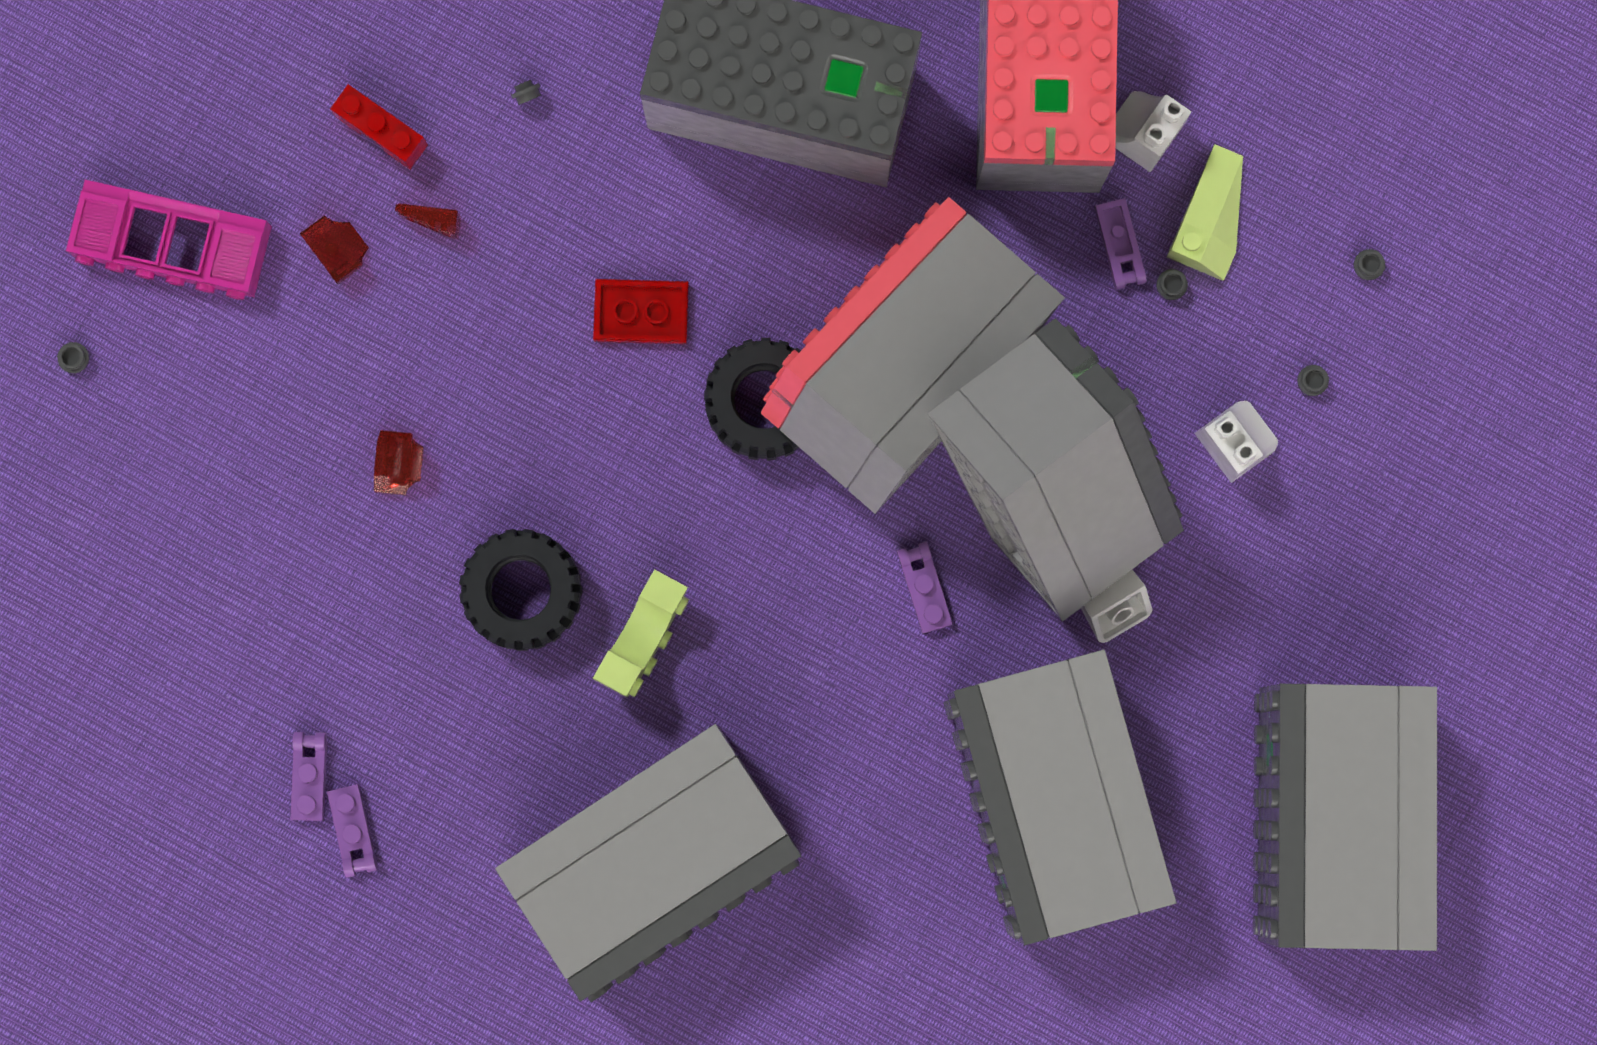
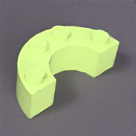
[593,569,690,697]

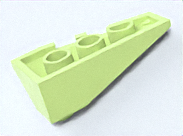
[1167,144,1243,281]

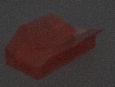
[300,215,369,285]
[374,430,424,496]

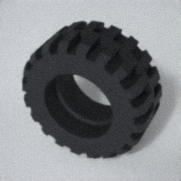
[704,338,801,461]
[459,529,582,651]

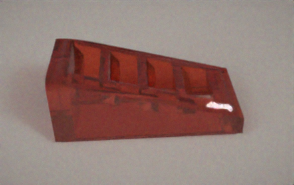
[395,203,461,239]

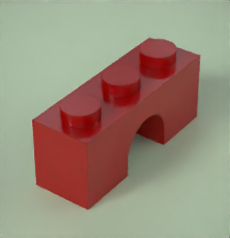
[330,84,428,170]

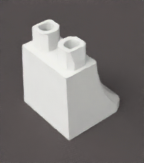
[1115,91,1192,172]
[1194,401,1278,483]
[1081,570,1152,643]

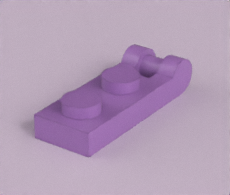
[1094,198,1147,290]
[897,541,953,634]
[290,732,327,821]
[327,784,378,878]

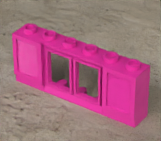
[66,180,272,300]

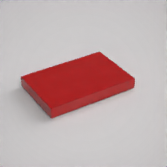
[593,279,689,345]

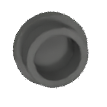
[511,80,541,105]
[1353,249,1385,280]
[1156,269,1188,300]
[57,342,89,373]
[1297,365,1329,396]

